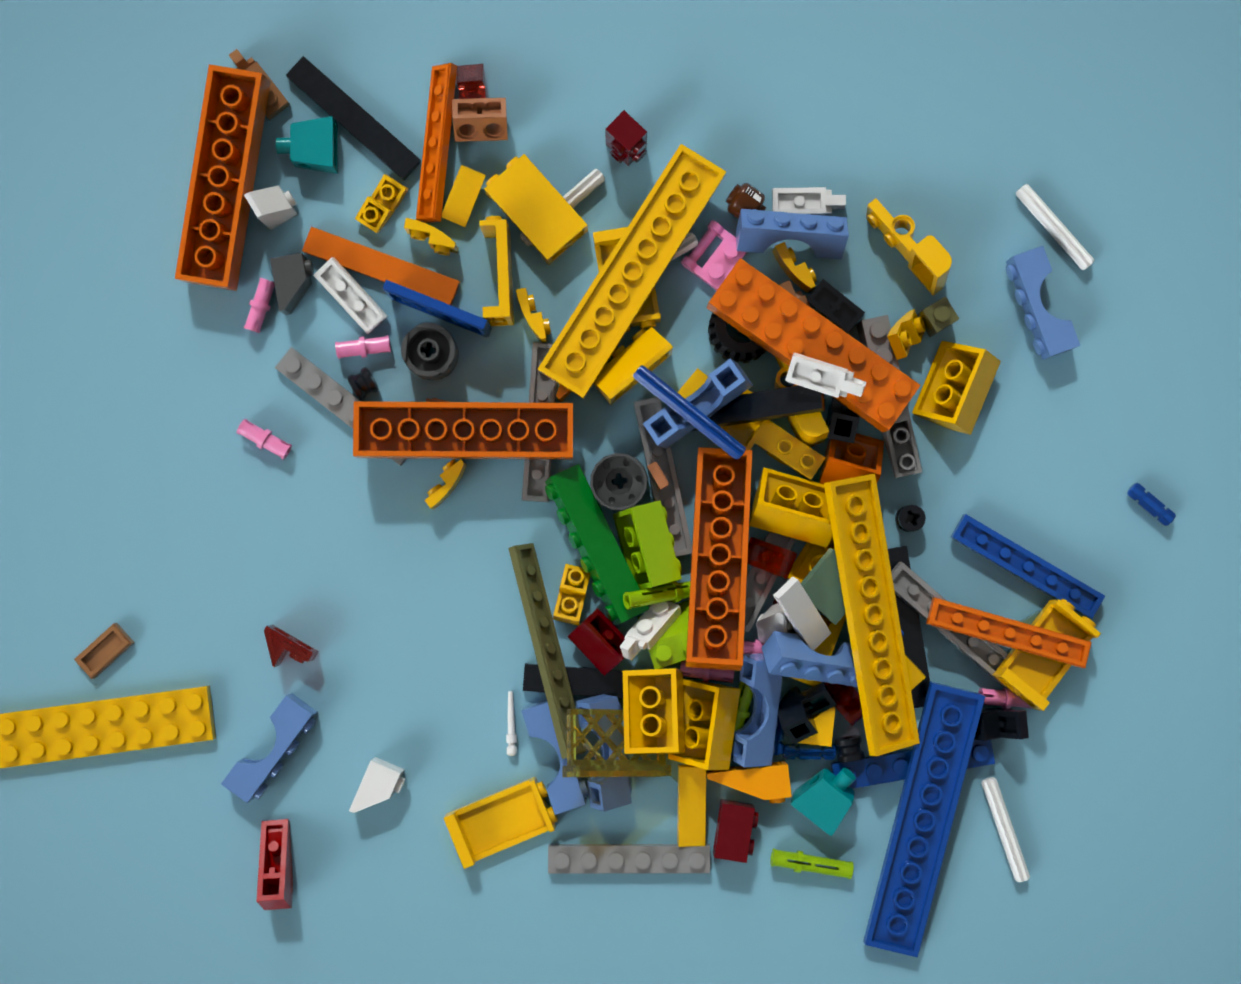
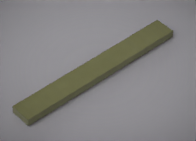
[508,543,587,759]

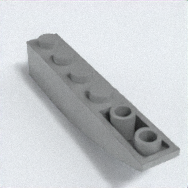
[856,315,922,478]

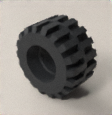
[708,313,766,363]

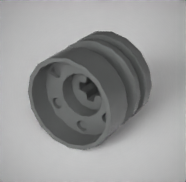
[590,453,648,510]

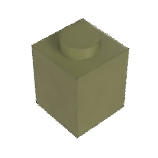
[917,296,959,337]

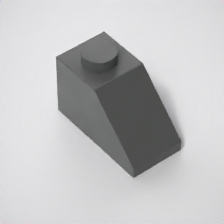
[270,253,314,315]

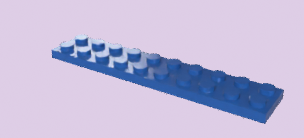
[863,681,985,958]

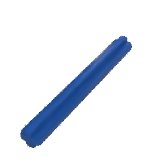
[633,365,746,460]

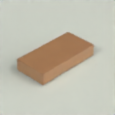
[74,623,135,679]

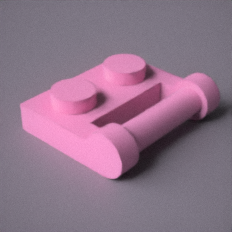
[680,220,747,291]

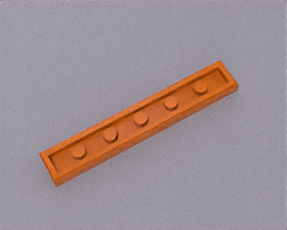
[416,63,457,223]
[302,226,460,306]
[926,597,1092,668]

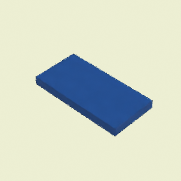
[383,280,492,338]

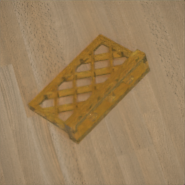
[562,709,672,777]

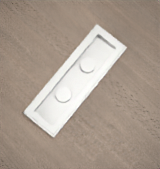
[313,257,388,334]
[773,576,831,650]

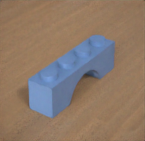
[736,209,849,259]
[1006,246,1081,360]
[643,358,753,449]
[762,631,858,687]
[731,653,783,768]
[221,693,317,803]
[576,694,632,812]
[522,700,589,815]

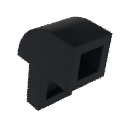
[826,398,860,444]
[778,682,837,744]
[974,708,1029,741]

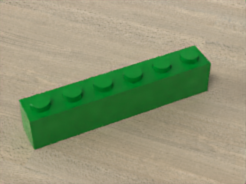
[545,464,649,625]

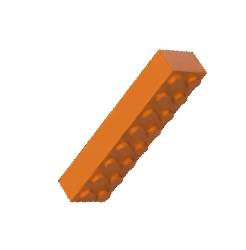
[175,64,271,291]
[706,258,921,433]
[353,401,573,460]
[685,447,752,671]

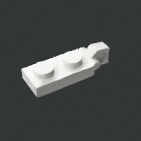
[772,187,846,216]
[785,353,867,398]
[620,601,682,661]

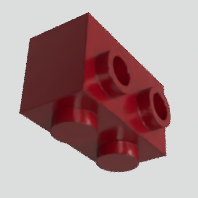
[605,110,647,166]
[567,608,625,676]
[713,799,759,863]

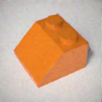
[819,433,884,484]

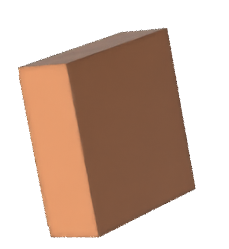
[647,462,669,491]

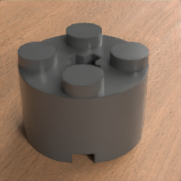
[401,323,459,380]

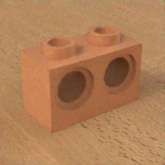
[452,98,508,142]

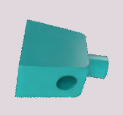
[275,116,338,174]
[790,768,856,836]

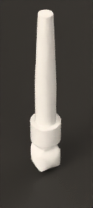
[506,691,517,756]

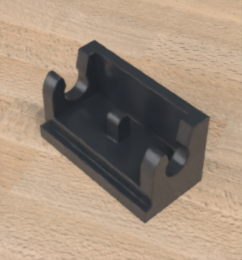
[807,279,865,333]

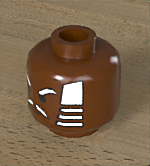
[725,183,766,219]

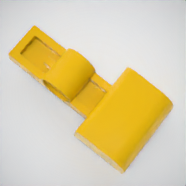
[866,198,952,296]
[774,357,829,447]
[721,389,826,480]

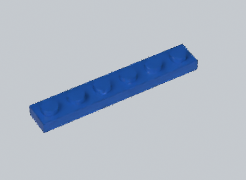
[951,514,1105,619]
[830,740,995,789]

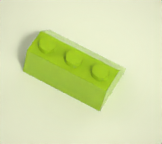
[612,500,682,590]
[638,600,689,669]

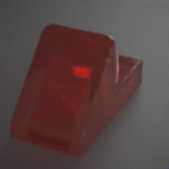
[456,64,486,99]
[747,537,797,579]
[264,625,319,667]
[824,682,863,726]

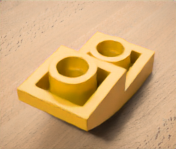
[442,165,486,227]
[355,174,409,233]
[404,218,458,256]
[772,242,817,293]
[516,288,551,343]
[887,309,926,360]
[424,459,467,509]
[553,564,590,626]

